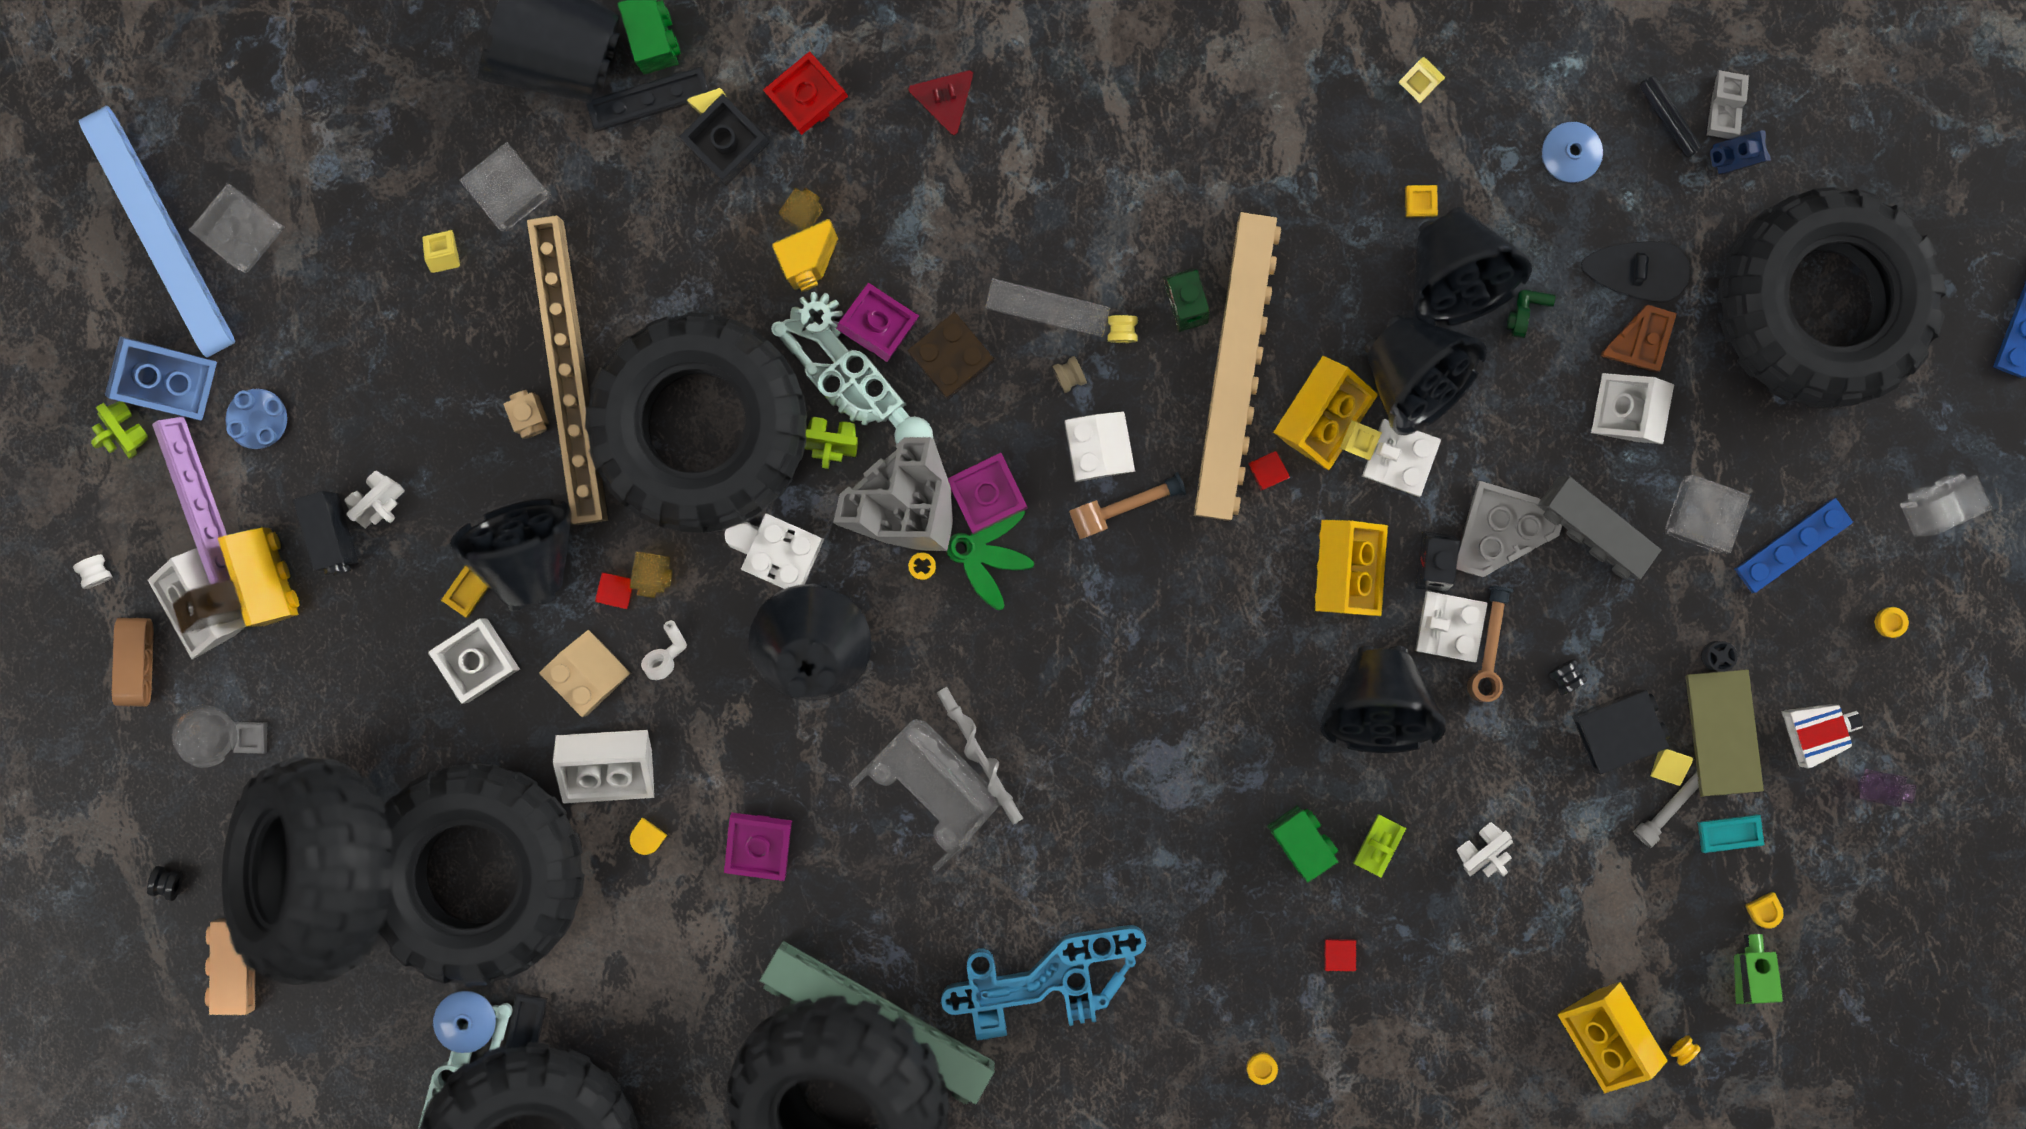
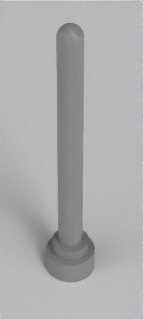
[1633,771,1699,848]

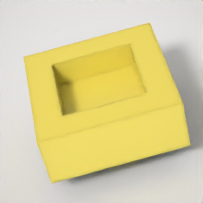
[1340,420,1382,460]

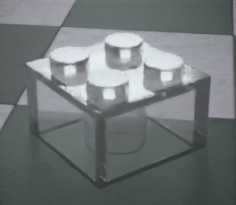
[459,142,551,233]
[189,183,285,274]
[1900,473,1992,537]
[1664,475,1751,554]

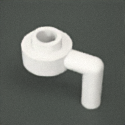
[641,621,687,680]

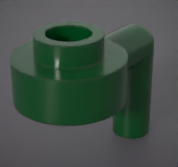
[1507,290,1556,338]

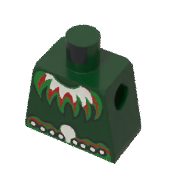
[1163,268,1209,332]

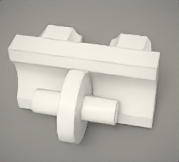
[345,471,405,528]
[1457,822,1513,877]

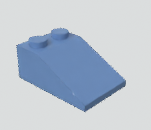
[105,336,217,420]

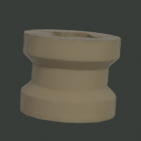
[1052,356,1087,393]

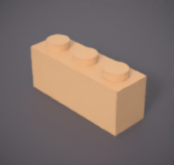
[205,919,255,1015]

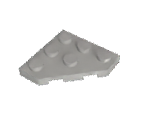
[1456,481,1562,577]

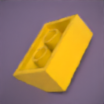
[772,220,838,292]
[1273,356,1378,470]
[1315,520,1388,616]
[218,527,299,626]
[1558,982,1668,1093]

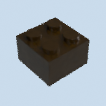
[907,311,994,400]

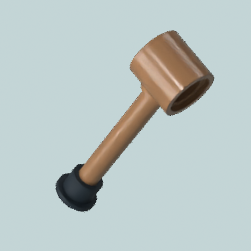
[1069,472,1186,539]
[1467,585,1513,702]

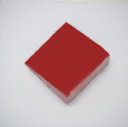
[1248,451,1290,491]
[595,572,635,609]

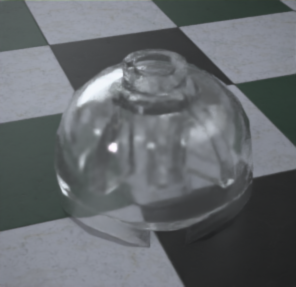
[171,705,238,768]

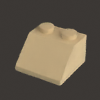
[539,630,631,717]

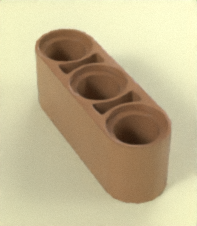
[112,617,154,707]

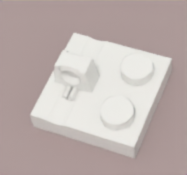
[1362,419,1441,497]
[1415,591,1488,662]

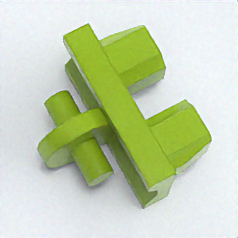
[91,401,148,459]
[805,417,858,469]
[1353,814,1406,878]

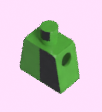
[1734,934,1783,1004]

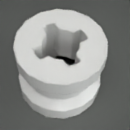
[73,554,112,589]

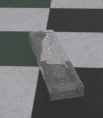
[985,278,1110,338]

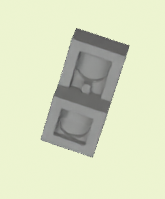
[1707,70,1749,139]

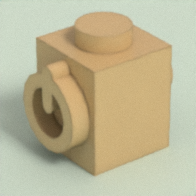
[503,390,549,439]

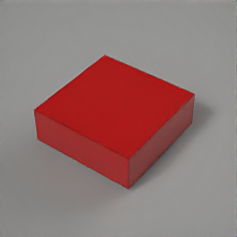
[1324,939,1356,971]

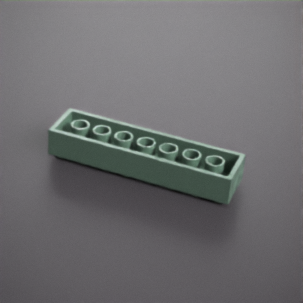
[760,941,995,1104]

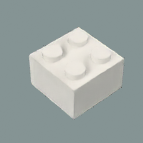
[428,618,520,704]

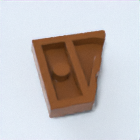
[1601,305,1677,373]

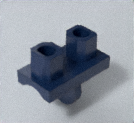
[1710,130,1771,174]

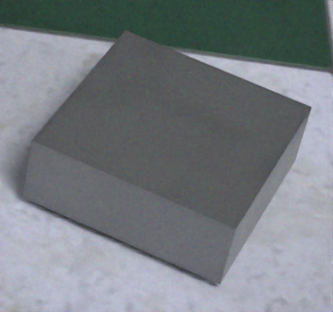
[233,722,267,753]

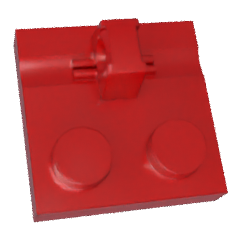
[763,51,848,135]

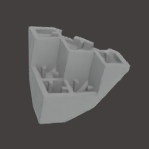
[833,437,953,551]

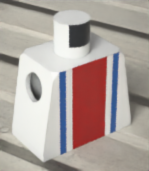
[1782,704,1863,768]

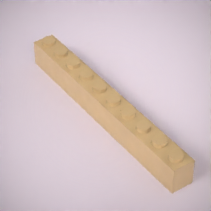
[1194,212,1281,521]
[527,216,608,525]

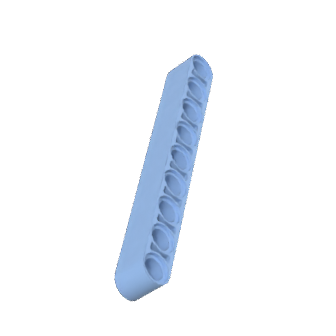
[79,106,235,358]

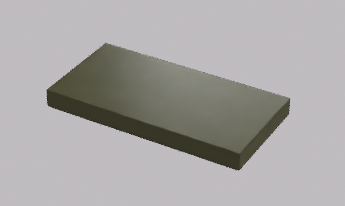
[1685,670,1764,797]

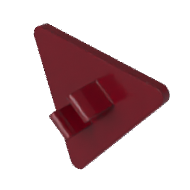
[909,70,973,135]

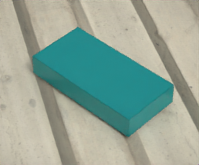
[1697,814,1765,853]

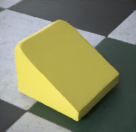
[1399,57,1445,103]
[687,88,726,114]
[422,230,460,273]
[1650,749,1693,786]

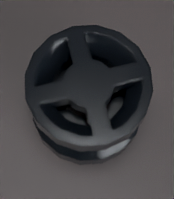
[1701,641,1738,672]
[1548,659,1587,695]
[147,866,183,901]

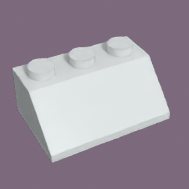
[148,548,246,659]
[553,730,654,803]

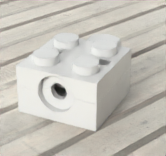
[725,514,824,589]

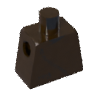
[173,580,242,634]

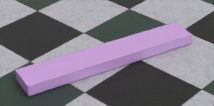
[152,416,231,585]

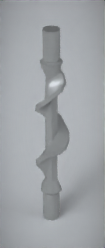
[937,687,1023,825]

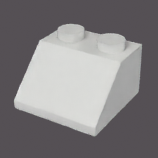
[1591,373,1674,444]
[1064,412,1135,482]

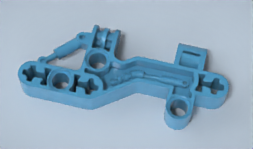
[941,925,1146,1040]

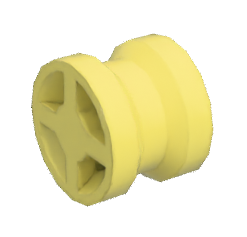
[1107,315,1138,343]

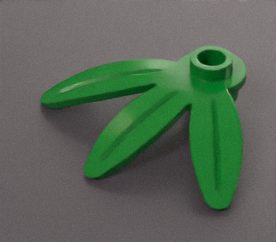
[946,510,1034,610]

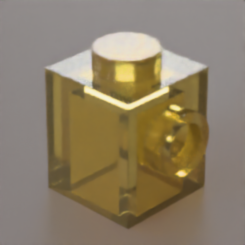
[778,188,823,231]
[630,552,672,598]

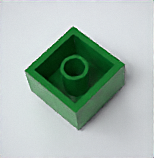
[618,0,681,75]
[1267,806,1339,882]

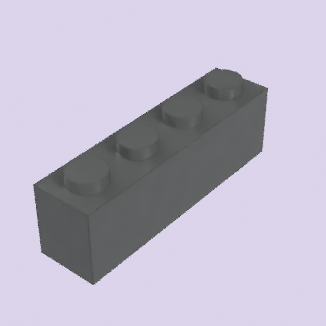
[1537,476,1661,580]

